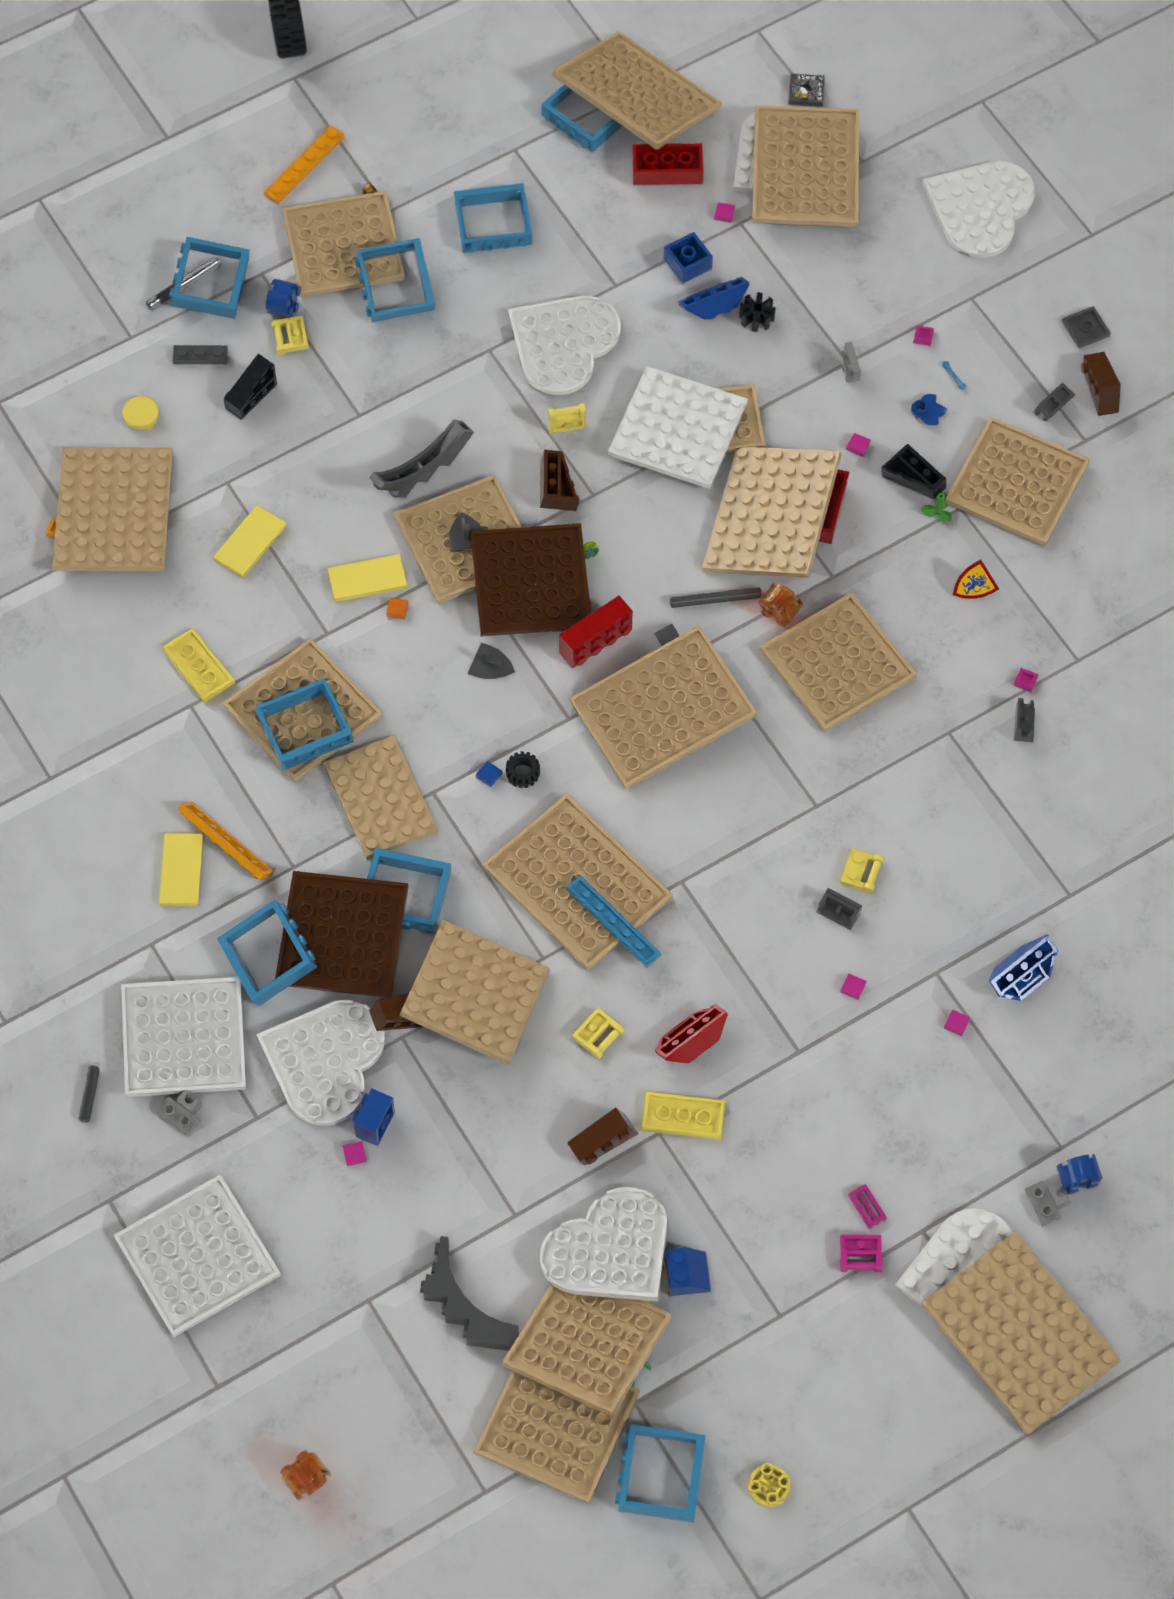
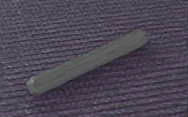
[146,257,221,310]
[670,587,762,608]

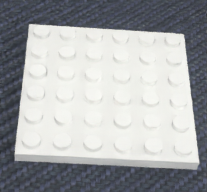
[608,366,748,489]
[121,977,246,1097]
[113,1174,281,1338]

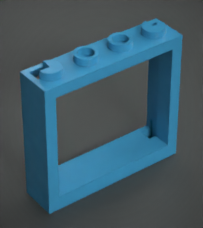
[541,85,622,153]
[454,183,532,253]
[169,237,250,319]
[354,238,435,322]
[255,679,353,771]
[367,848,451,934]
[217,900,317,1006]
[615,1424,705,1523]

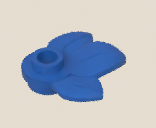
[911,394,947,426]

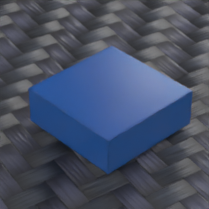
[476,761,503,787]

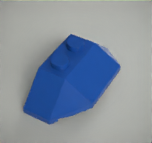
[678,277,750,320]
[989,935,1058,1001]

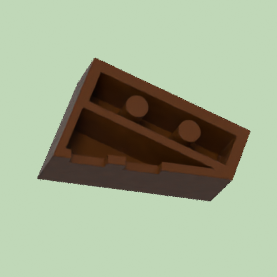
[1081,352,1121,416]
[540,450,580,511]
[369,993,423,1031]
[567,1107,638,1165]

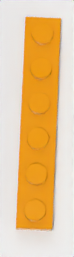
[264,125,345,204]
[178,801,274,880]

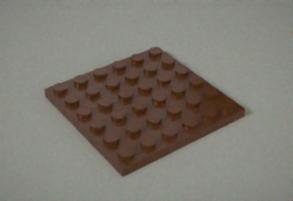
[470,523,591,637]
[275,871,409,998]

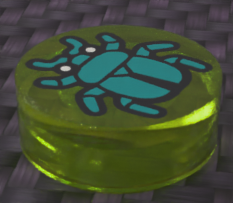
[584,542,599,559]

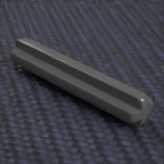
[79,1065,100,1123]

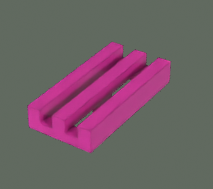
[848,1184,887,1229]

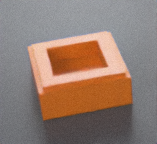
[386,598,408,619]

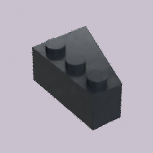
[224,353,277,420]
[881,443,947,499]

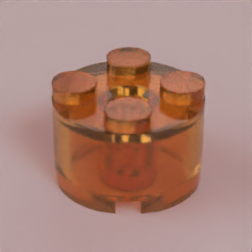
[759,583,803,627]
[280,1450,331,1500]

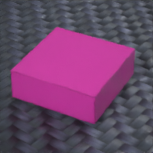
[714,202,735,223]
[913,325,934,346]
[846,433,871,457]
[1014,668,1039,692]
[841,973,867,1000]
[944,1009,970,1036]
[343,1141,367,1166]

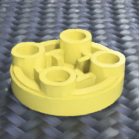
[123,396,159,430]
[748,1463,790,1507]

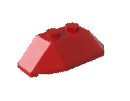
[655,1004,728,1064]

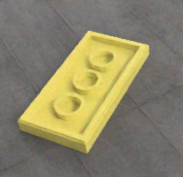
[213,505,287,578]
[327,554,408,602]
[162,628,235,703]
[159,833,204,907]
[641,1091,725,1140]

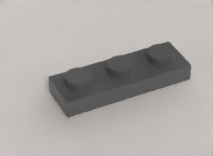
[173,345,228,364]

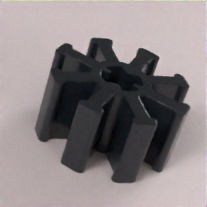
[739,292,776,332]

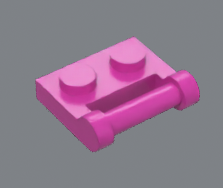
[840,1235,882,1272]

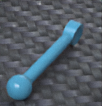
[942,361,966,390]

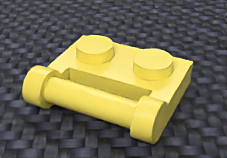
[271,316,308,355]
[548,403,586,434]
[840,848,885,893]
[572,1008,625,1060]

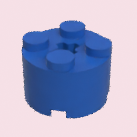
[266,279,301,318]
[1056,1154,1103,1195]

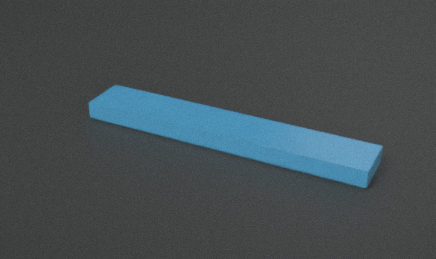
[566,875,661,968]

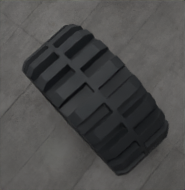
[268,0,307,59]

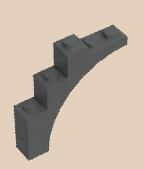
[369,420,474,498]
[420,1236,519,1351]

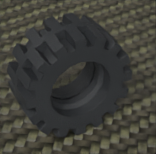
[506,751,540,788]

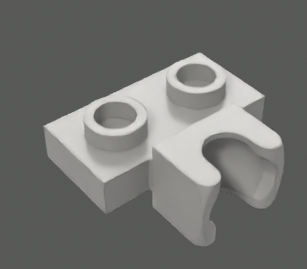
[841,341,861,382]
[156,1090,202,1137]
[1025,1181,1070,1226]

